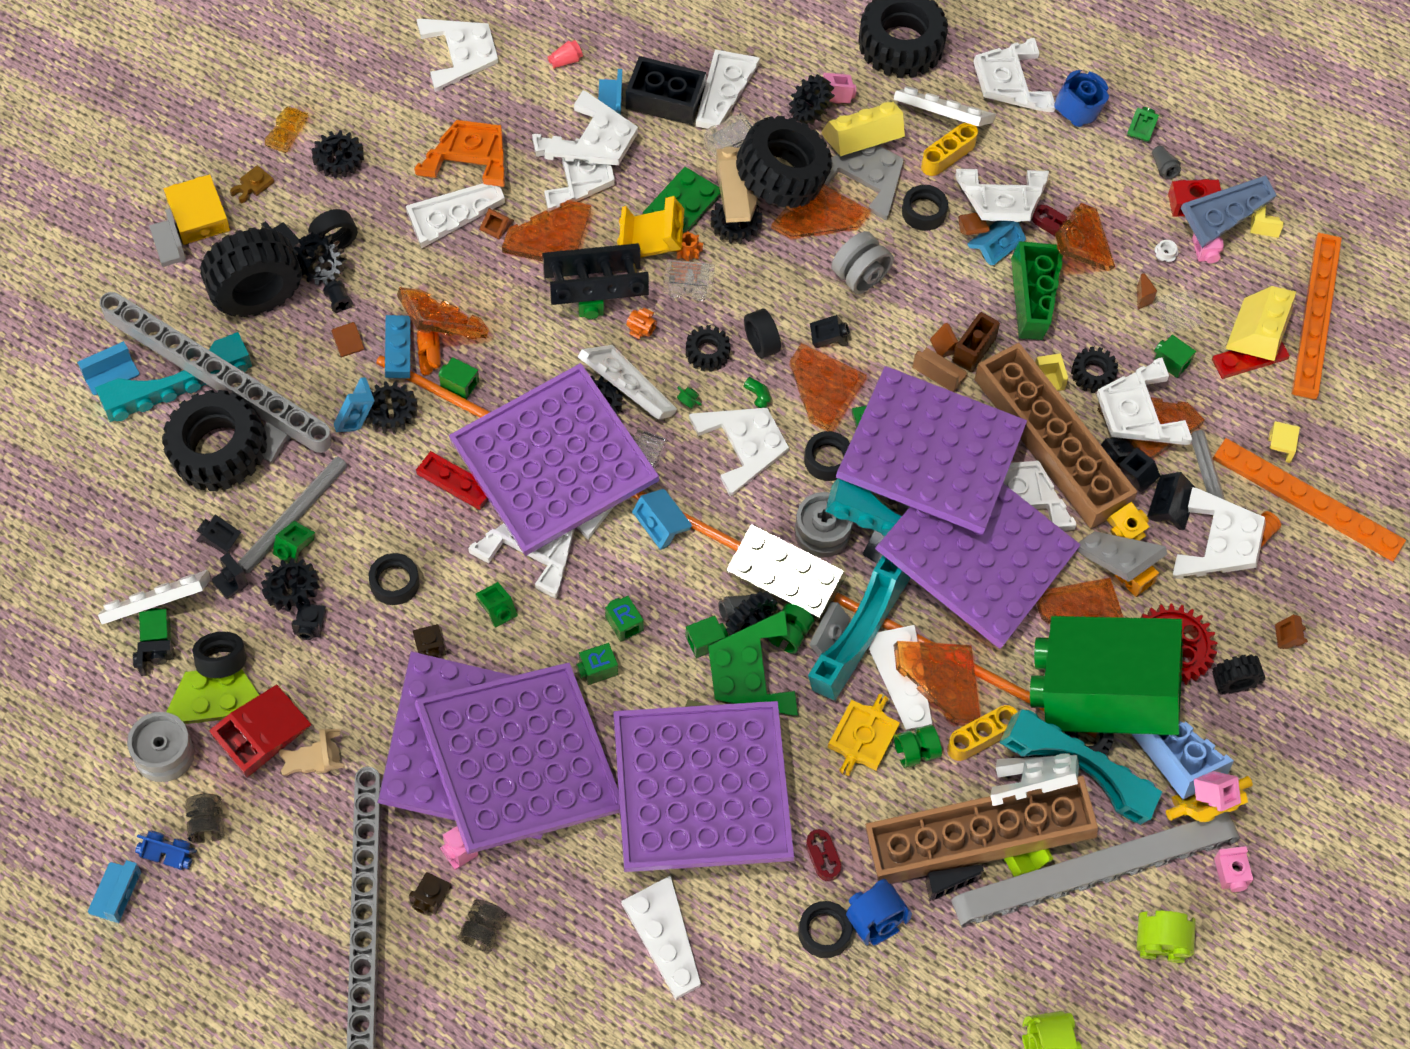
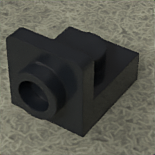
[810,315,850,348]
[1101,438,1135,464]
[196,514,241,555]
[212,553,248,599]
[292,603,326,640]
[133,640,174,676]

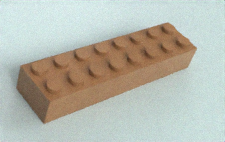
[974,342,1138,529]
[865,776,1098,883]

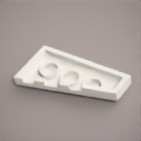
[406,183,505,248]
[578,345,677,420]
[621,876,701,1000]

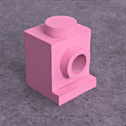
[823,73,856,104]
[1192,234,1224,263]
[1194,771,1241,812]
[440,826,478,870]
[1214,846,1253,892]

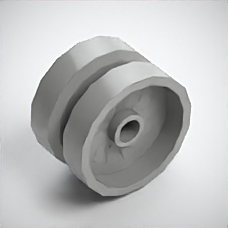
[831,231,894,294]
[794,492,853,558]
[127,712,195,782]

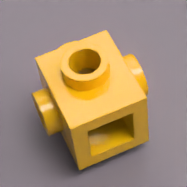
[1107,502,1149,541]

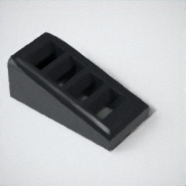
[925,864,984,901]

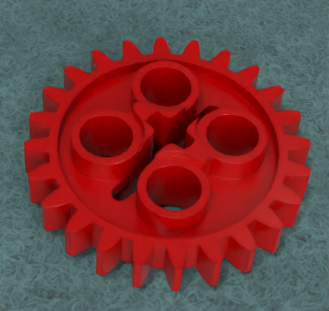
[1140,603,1218,685]

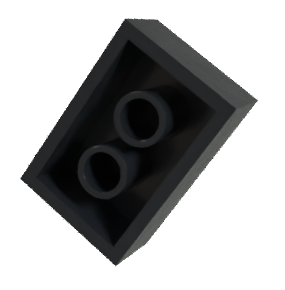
[626,56,706,125]

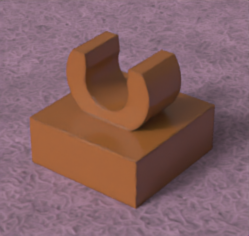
[1275,614,1308,649]

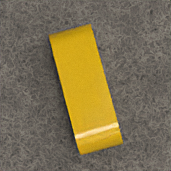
[921,122,978,176]
[947,705,1018,761]

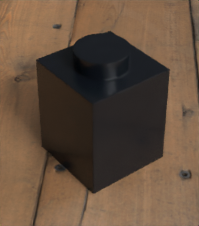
[1119,448,1160,493]

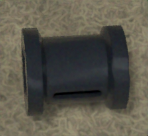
[323,280,353,313]

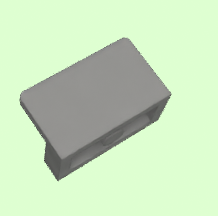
[149,208,186,267]

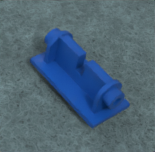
[135,830,197,870]

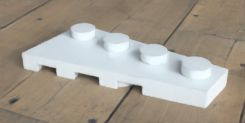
[696,49,760,131]
[894,87,996,126]
[98,569,211,624]
[868,625,933,731]

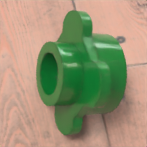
[677,386,703,409]

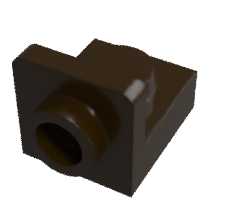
[412,624,446,658]
[409,872,451,915]

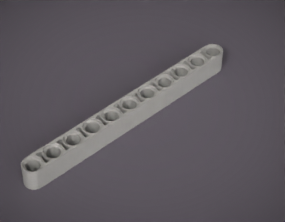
[99,292,332,453]
[347,766,382,1049]
[951,812,1240,928]

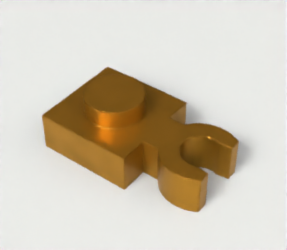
[230,165,274,204]

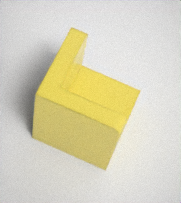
[1250,205,1284,238]
[1035,353,1068,391]
[1268,421,1300,463]

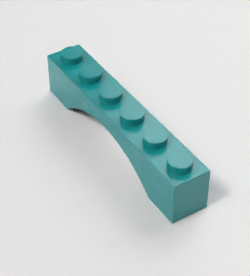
[95,332,252,422]
[825,478,902,536]
[808,555,911,701]
[999,709,1163,825]

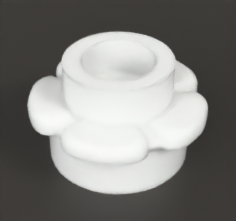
[1154,240,1178,262]

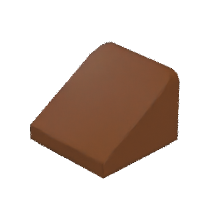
[479,208,514,240]
[958,212,989,236]
[1137,273,1157,309]
[331,322,365,358]
[930,322,958,358]

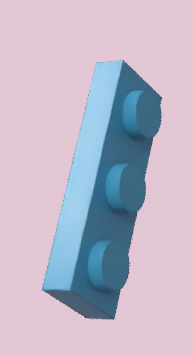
[385,315,410,378]

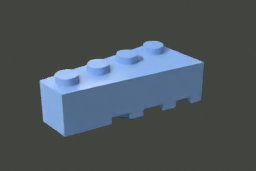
[1132,721,1234,800]

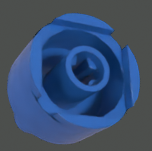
[1054,70,1109,127]
[846,879,912,946]

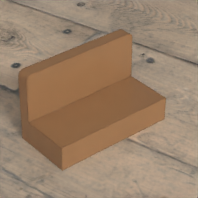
[912,347,968,392]

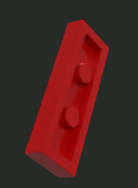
[1212,342,1290,379]
[416,451,488,510]

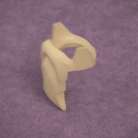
[279,729,345,776]

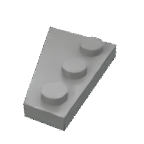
[1077,531,1167,582]

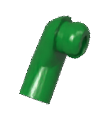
[743,377,772,408]

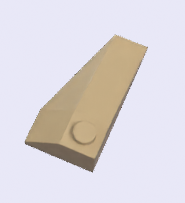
[716,146,758,223]

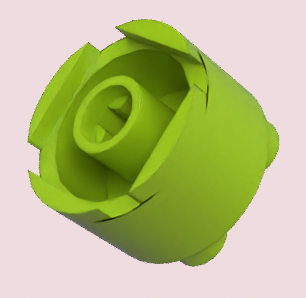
[1136,910,1196,963]
[1022,1011,1082,1049]

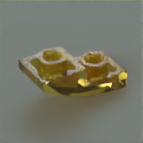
[265,106,308,153]

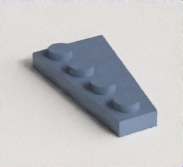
[1181,175,1277,248]

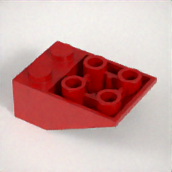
[209,684,312,778]

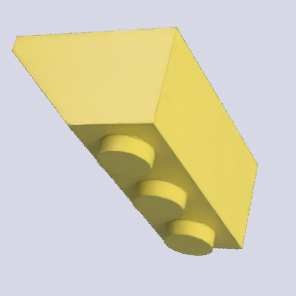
[821,102,905,156]
[1226,286,1296,361]

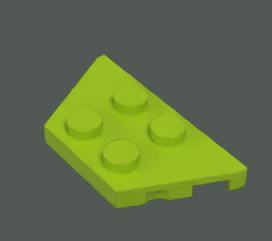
[166,669,259,724]

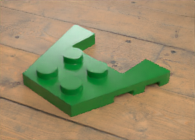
[708,611,798,716]

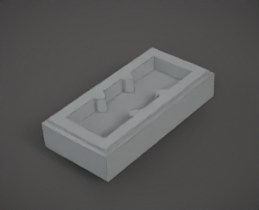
[809,602,850,657]

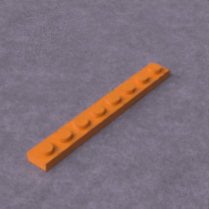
[1291,232,1342,400]
[1213,438,1406,562]

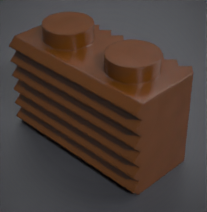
[952,312,1000,372]

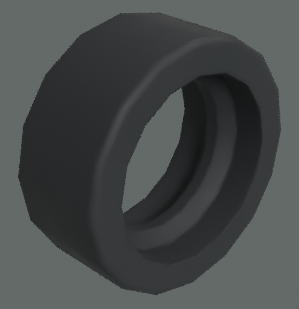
[902,185,948,231]
[308,209,358,253]
[744,308,781,359]
[804,431,850,481]
[368,553,420,605]
[192,632,247,678]
[798,901,853,958]

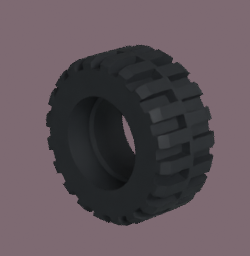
[858,0,948,78]
[736,116,832,208]
[200,227,302,317]
[162,390,267,491]

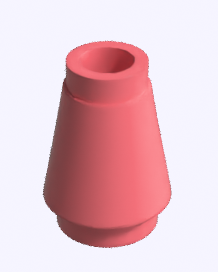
[547,40,583,69]

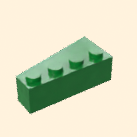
[1011,241,1066,340]

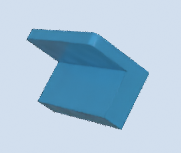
[598,69,622,115]
[967,221,1026,265]
[77,341,140,395]
[333,377,374,432]
[632,489,692,550]
[88,860,141,923]

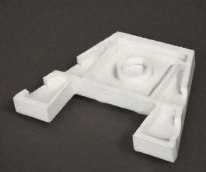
[417,19,498,92]
[973,38,1055,112]
[544,90,638,165]
[532,134,614,214]
[955,169,1049,222]
[1096,358,1192,445]
[689,408,789,497]
[1003,461,1076,531]
[1173,487,1266,579]
[468,523,575,599]
[991,754,1079,806]

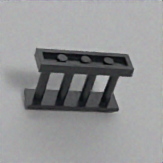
[542,243,649,305]

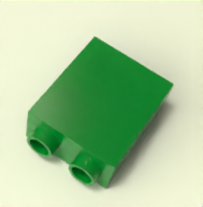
[1030,616,1183,735]

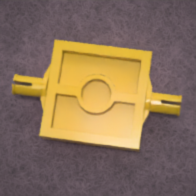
[828,694,900,776]
[1165,776,1253,822]

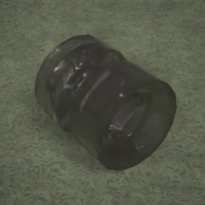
[185,794,225,844]
[458,899,507,952]

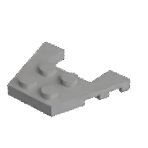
[823,145,904,220]

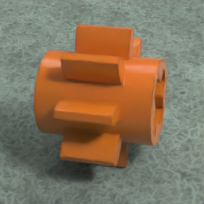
[675,231,703,263]
[626,308,657,339]

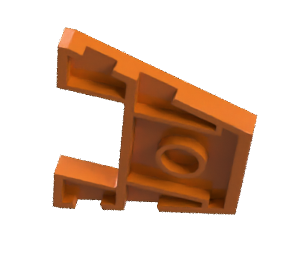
[414,120,505,187]

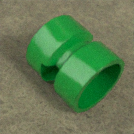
[768,604,814,654]
[894,724,942,768]

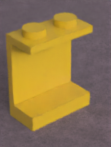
[163,174,230,245]
[617,196,684,258]

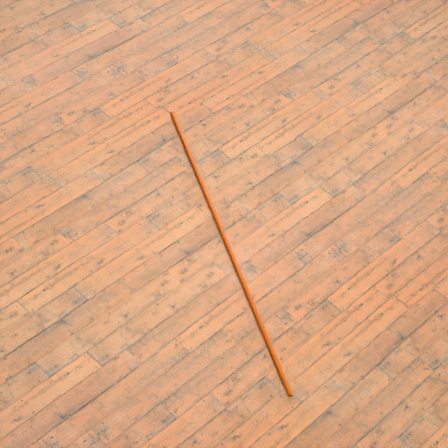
[376,355,1098,738]

